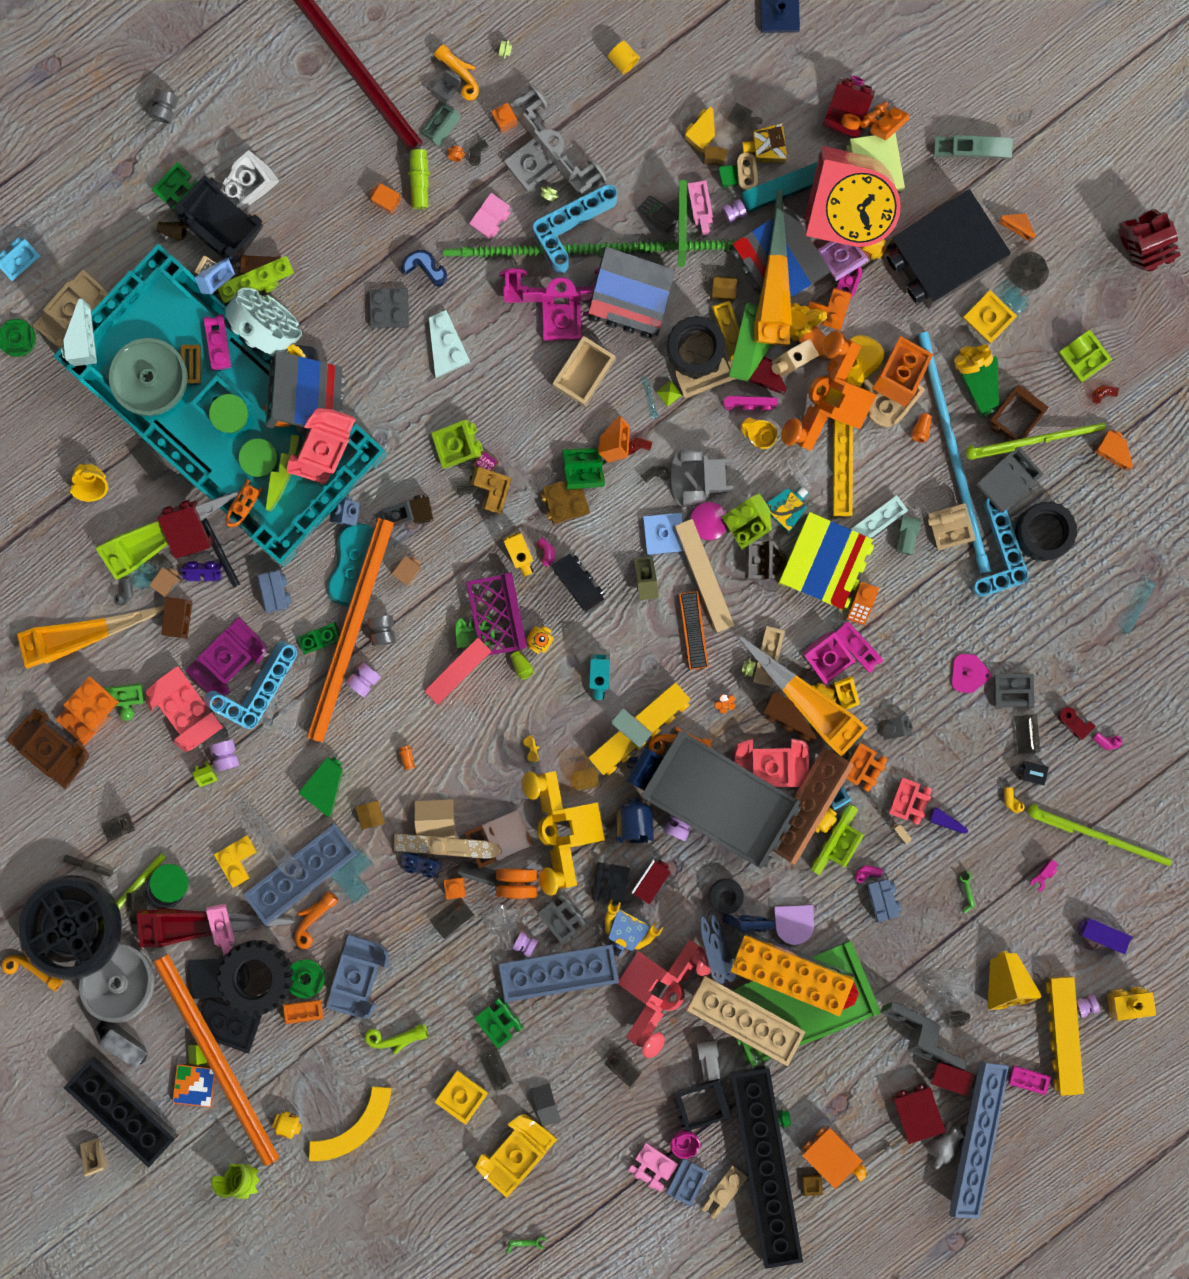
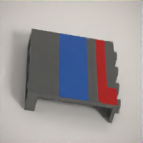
[730,207,831,298]
[266,351,344,428]

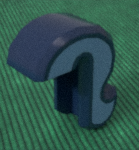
[401,250,448,287]

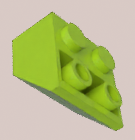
[722,493,772,549]

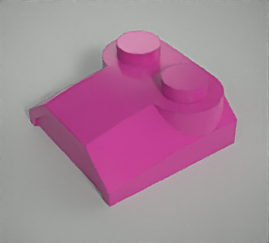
[803,631,856,685]

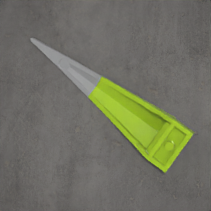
[95,491,239,580]

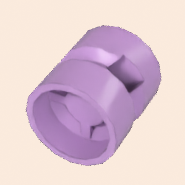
[345,661,381,698]
[209,740,240,772]
[663,815,690,841]

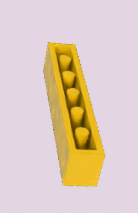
[589,682,691,775]
[1045,976,1084,1096]

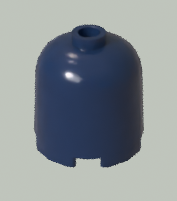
[616,798,654,843]

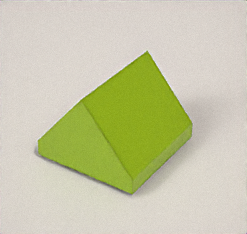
[188,1044,208,1065]

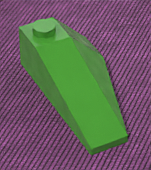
[729,302,772,381]

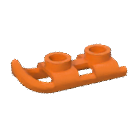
[226,479,263,527]

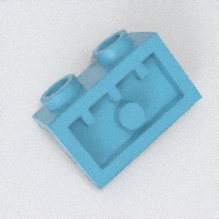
[0,237,40,281]

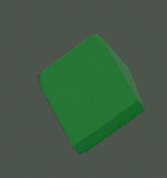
[718,165,738,188]

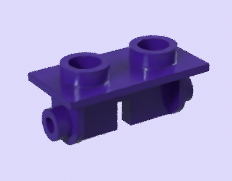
[181,561,222,581]

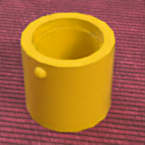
[607,40,640,74]

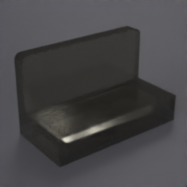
[129,437,169,481]

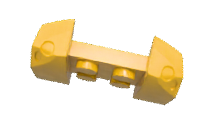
[475,1114,557,1198]

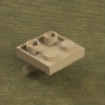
[928,503,976,551]

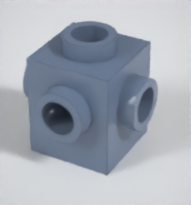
[330,497,360,526]

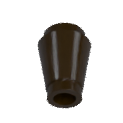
[157,221,187,241]

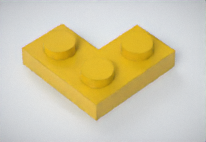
[214,835,258,888]

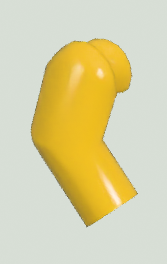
[1004,787,1025,813]

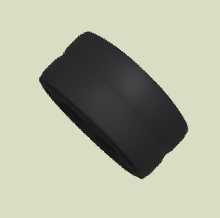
[709,879,744,914]

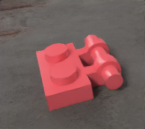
[888,778,932,825]

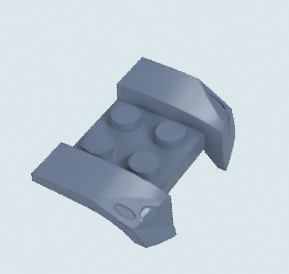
[326,934,389,1019]

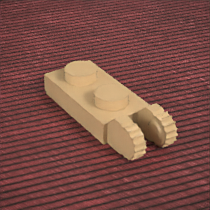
[701,1165,748,1219]

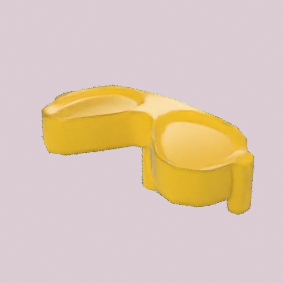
[523,735,539,762]

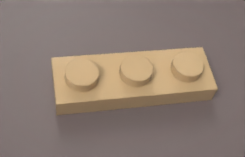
[753,626,785,687]

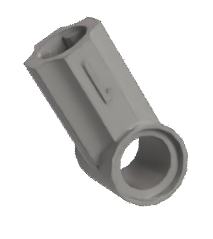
[697,1040,720,1081]

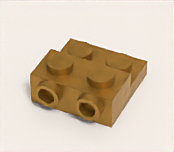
[540,481,591,525]

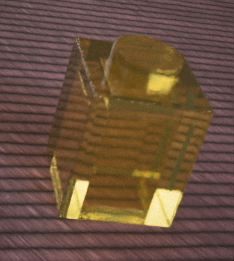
[570,767,599,791]

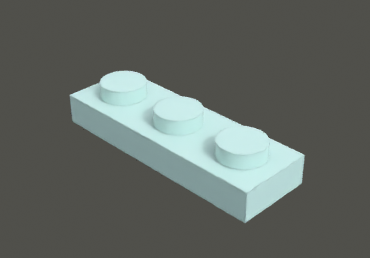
[850,495,908,538]

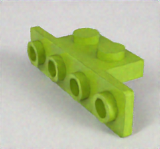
[218,256,294,303]
[811,804,864,875]

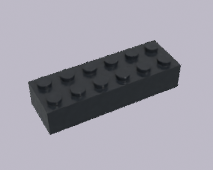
[64,1056,179,1168]

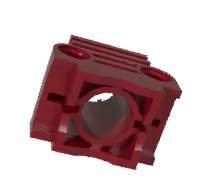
[1118,209,1181,272]

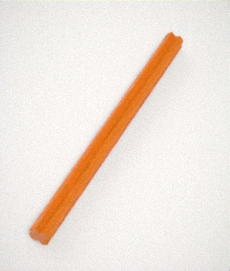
[307,518,394,742]
[153,954,279,1166]

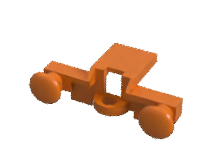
[781,330,877,451]

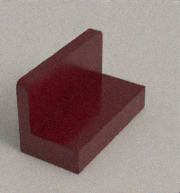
[929,1062,975,1097]

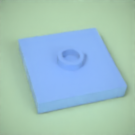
[643,513,684,555]

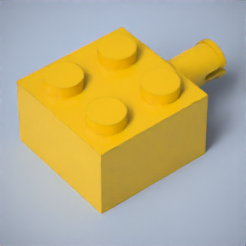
[1106,986,1156,1021]

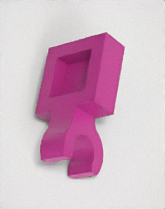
[1029,859,1058,892]

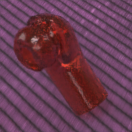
[1091,385,1119,404]

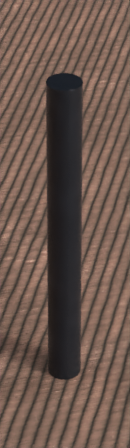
[201,518,241,588]

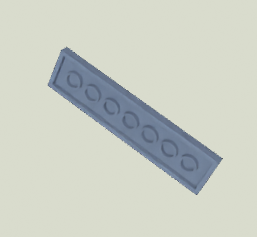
[949,1061,1010,1219]

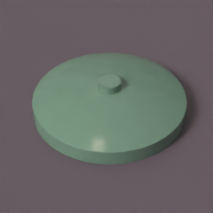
[109,338,188,416]

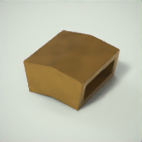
[703,146,728,166]
[711,276,737,301]
[356,800,384,830]

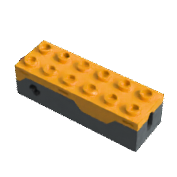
[730,932,859,1017]

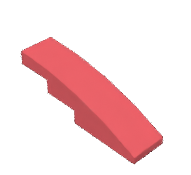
[425,638,492,705]

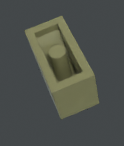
[634,556,659,600]

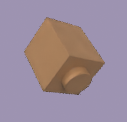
[392,556,422,587]
[149,567,181,597]

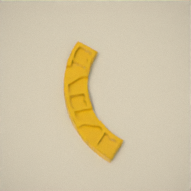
[309,1086,392,1161]

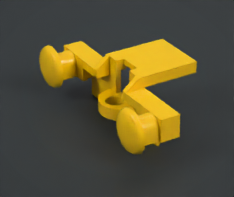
[521,771,605,896]

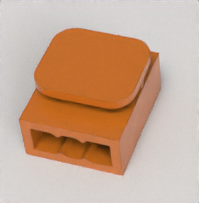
[800,1125,863,1189]

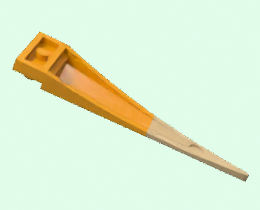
[17,605,165,669]

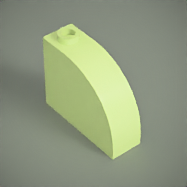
[846,133,905,193]

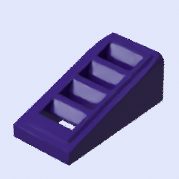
[928,807,968,834]

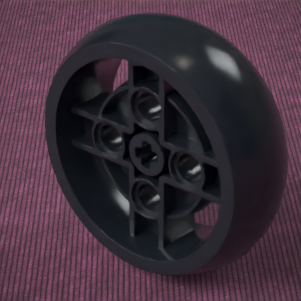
[18,875,122,980]

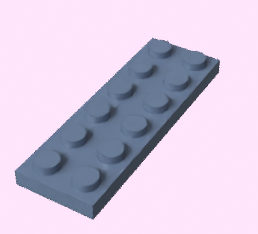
[243,823,358,926]
[499,944,619,1003]

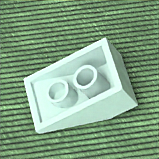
[61,299,97,366]

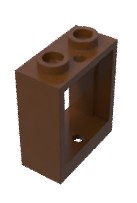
[988,384,1049,441]

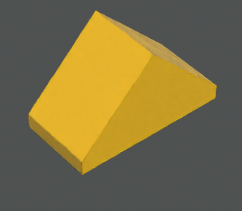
[831,676,860,710]

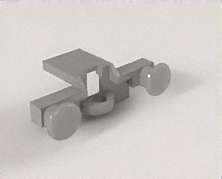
[504,85,607,197]

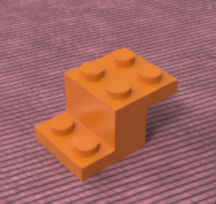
[56,676,119,746]

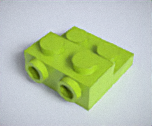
[431,420,483,469]

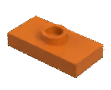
[282,999,324,1024]

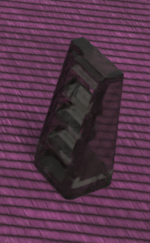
[945,1010,971,1028]

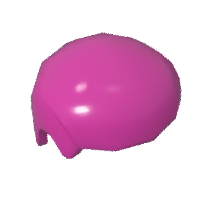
[670,1129,701,1159]

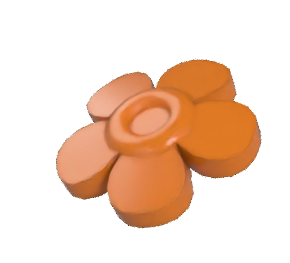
[714,694,736,714]

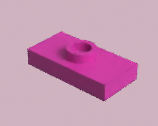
[1008,1065,1051,1095]

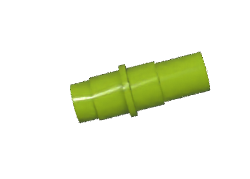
[408,149,430,209]

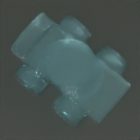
[1002,287,1029,314]
[132,562,158,590]

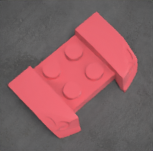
[287,408,356,485]
[145,666,223,752]
[733,738,810,787]

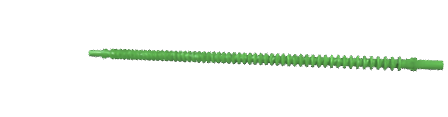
[443,238,740,258]

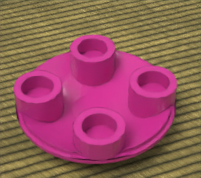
[690,502,728,540]

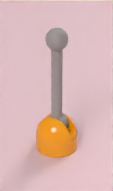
[852,1146,893,1182]

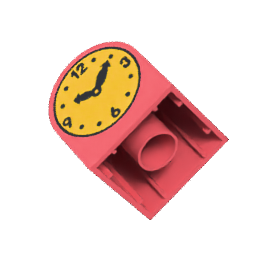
[804,146,901,247]

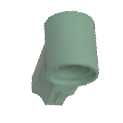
[896,515,921,555]

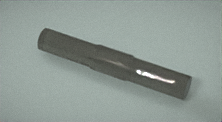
[63,855,113,877]

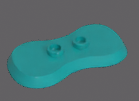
[326,523,374,607]

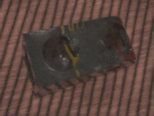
[604,1051,642,1087]

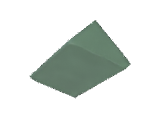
[420,103,461,146]
[611,709,652,748]

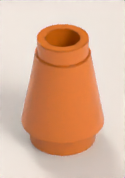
[911,413,932,443]

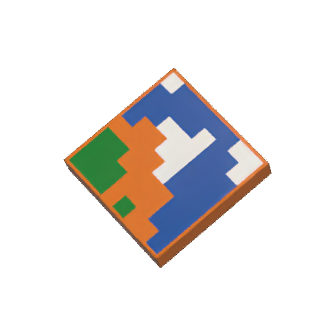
[173,1064,215,1108]

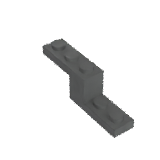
[881,1002,967,1070]

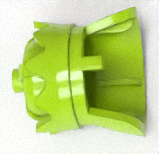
[211,1163,260,1200]

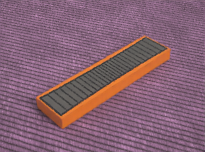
[679,591,709,670]

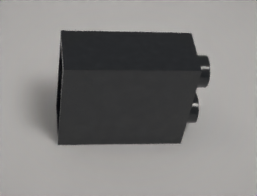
[885,189,1011,309]

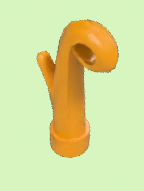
[434,44,479,101]
[1,955,63,992]

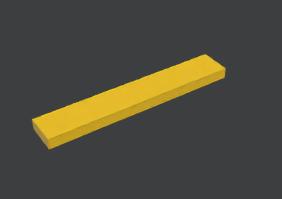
[833,419,853,517]

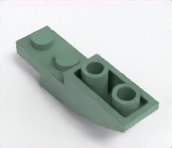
[934,135,1013,158]

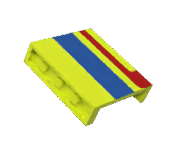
[778,512,874,611]

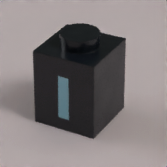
[1017,761,1049,786]

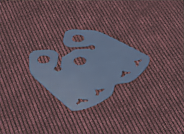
[701,915,736,984]

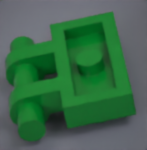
[152,162,198,211]
[474,998,524,1049]

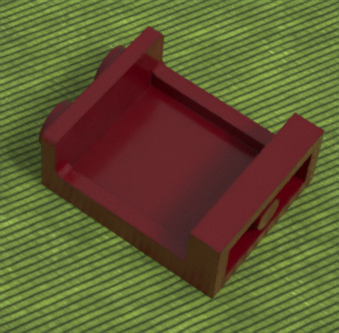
[157,500,214,559]
[892,1083,946,1144]

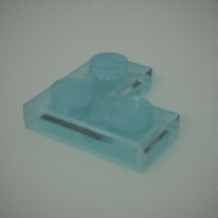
[331,849,372,904]

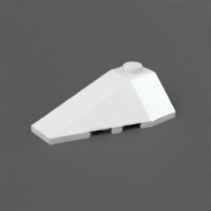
[220,151,279,211]

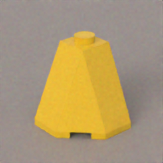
[987,951,1042,1010]

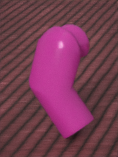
[536,537,555,566]
[1092,732,1123,750]
[854,865,883,883]

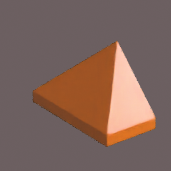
[998,213,1035,242]

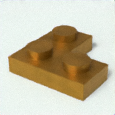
[470,466,512,515]

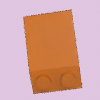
[872,336,934,407]

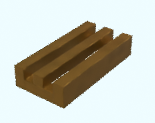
[181,345,201,384]

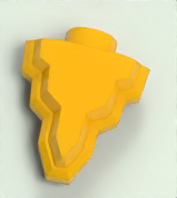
[790,303,827,342]

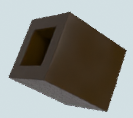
[410,495,434,525]

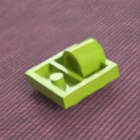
[1058,330,1112,383]

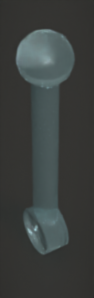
[643,380,659,419]

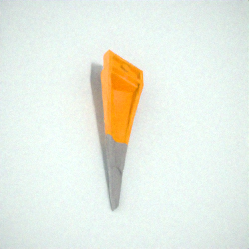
[739,637,867,757]

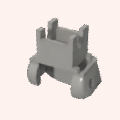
[671,449,733,507]

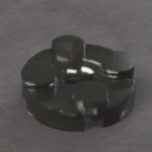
[1009,252,1049,291]

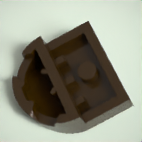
[745,541,786,580]

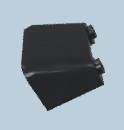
[174,175,263,266]

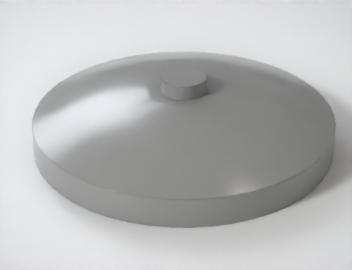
[79,945,155,1023]

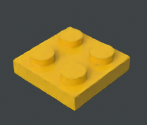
[963,290,1017,344]
[434,1070,489,1125]

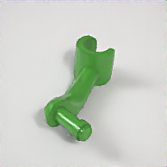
[959,871,975,913]
[506,1235,547,1254]

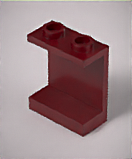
[822,78,875,138]

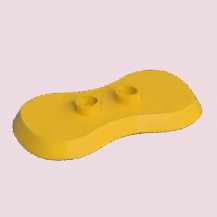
[817,335,884,407]

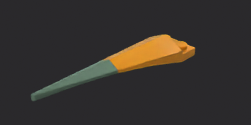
[754,189,792,346]

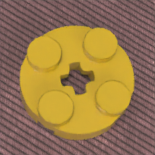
[954,344,993,374]

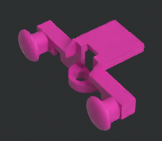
[499,267,599,341]

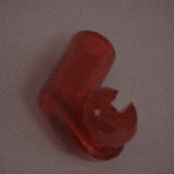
[628,437,653,455]

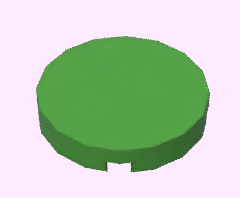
[209,394,249,433]
[239,439,278,477]

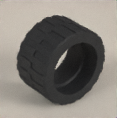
[667,316,725,378]
[1015,501,1077,561]

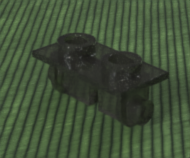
[479,1048,513,1091]

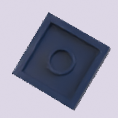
[761,0,800,33]
[627,747,663,791]

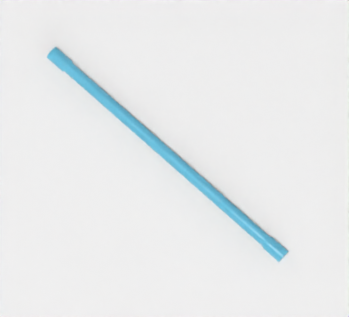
[917,332,991,574]

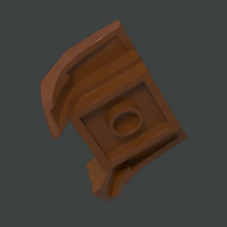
[7,709,89,789]

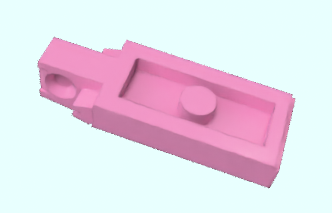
[687,180,713,235]
[206,903,234,955]

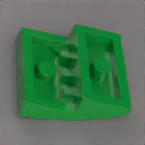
[562,448,605,489]

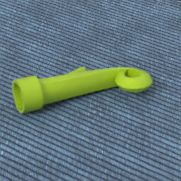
[364,1023,429,1054]

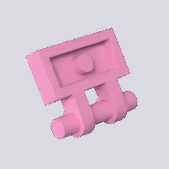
[628,1142,678,1192]

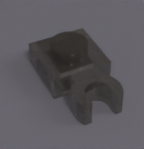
[727,102,763,132]

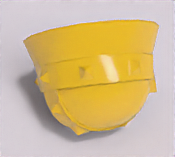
[70,464,108,502]

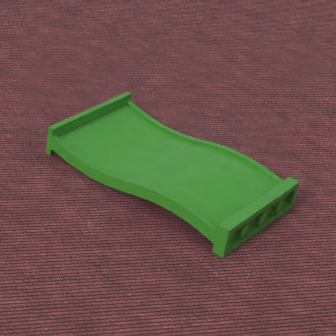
[731,940,881,1067]

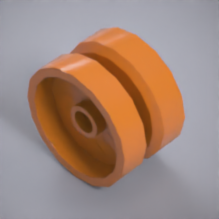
[495,868,538,899]

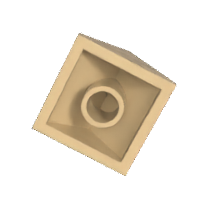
[415,799,455,838]

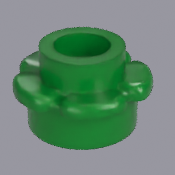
[778,1109,791,1129]

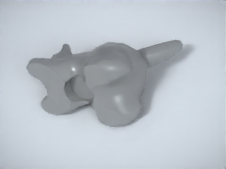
[927,1121,966,1169]

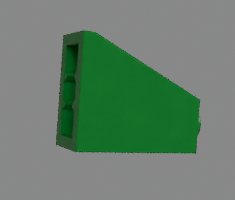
[959,356,999,416]
[298,757,344,817]

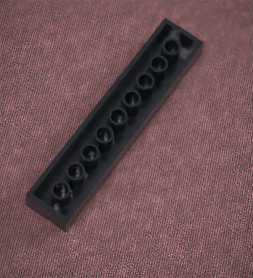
[730,1065,803,1269]

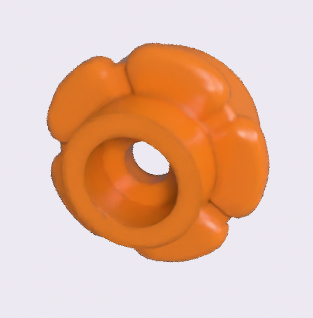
[447,146,465,162]

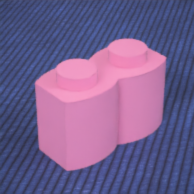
[469,193,511,239]

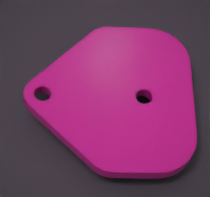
[952,654,991,693]

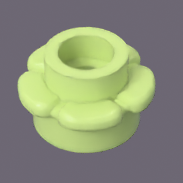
[498,40,512,59]
[742,659,756,677]

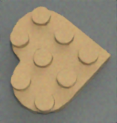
[863,363,926,428]

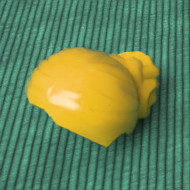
[740,417,778,449]

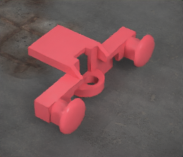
[617,939,711,1058]

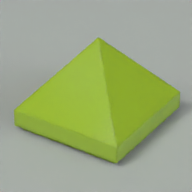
[656,380,682,407]

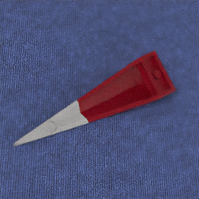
[137,908,295,948]

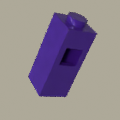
[1078,917,1132,954]

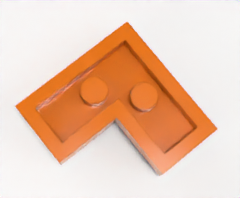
[808,288,852,330]

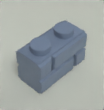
[257,570,292,614]
[865,878,901,922]

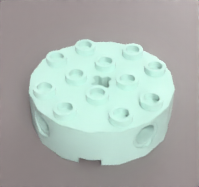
[225,288,302,357]

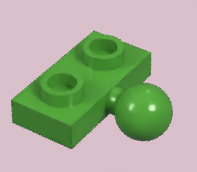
[103,683,145,721]

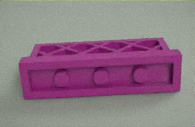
[466,572,527,656]

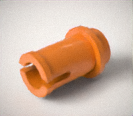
[398,745,416,770]

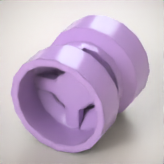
[722,199,747,224]
[512,932,538,957]
[1076,994,1100,1018]

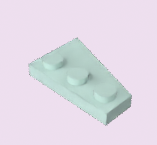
[429,310,470,378]

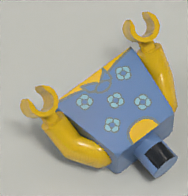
[604,900,663,957]

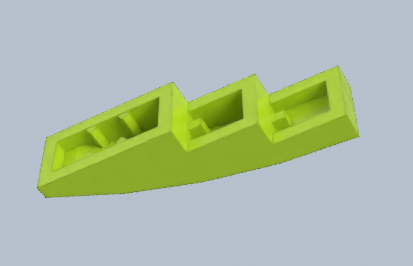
[266,435,301,512]

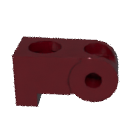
[1058,707,1096,741]

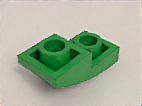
[297,622,340,655]

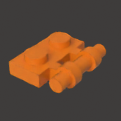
[860,101,909,140]
[846,743,888,792]

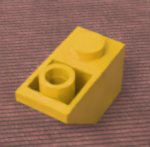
[684,106,715,154]

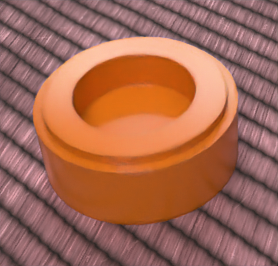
[841,114,861,130]

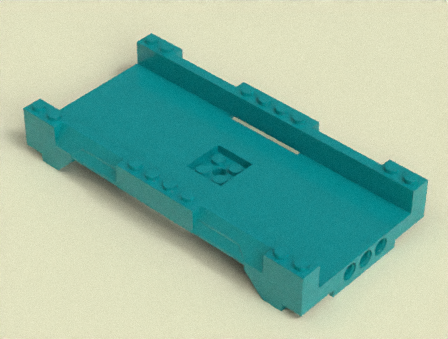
[53,244,388,567]

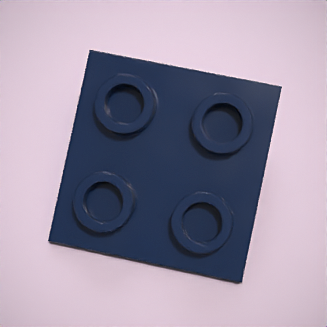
[401,852,442,878]

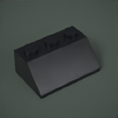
[551,554,605,614]

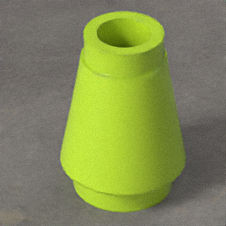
[510,651,535,680]

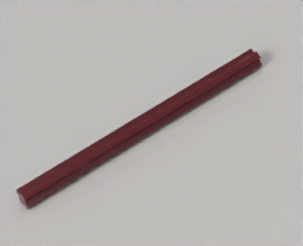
[294,0,423,152]

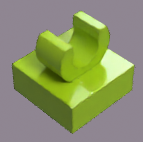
[192,762,218,787]

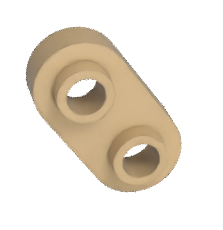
[737,153,758,191]

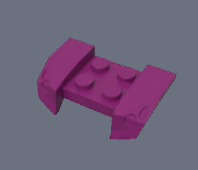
[185,617,267,700]

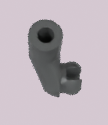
[114,579,133,606]

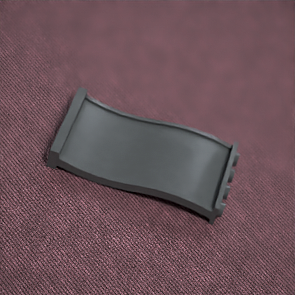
[641,730,801,869]

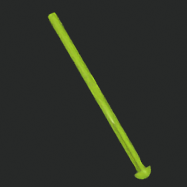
[965,423,1106,460]
[1028,804,1172,866]

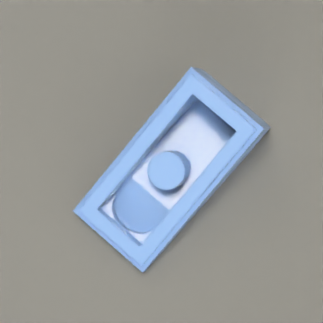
[195,258,235,294]

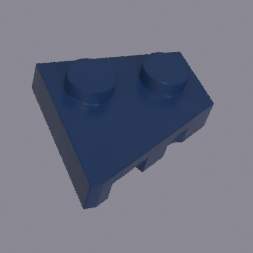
[722,914,775,933]

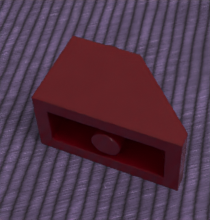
[748,357,787,395]

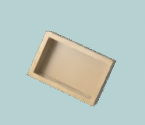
[552,336,616,408]

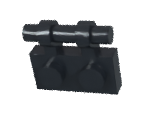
[591,862,630,905]

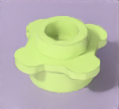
[540,185,559,202]

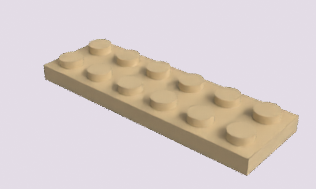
[686,976,805,1066]

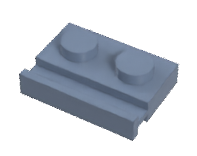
[666,1159,709,1206]

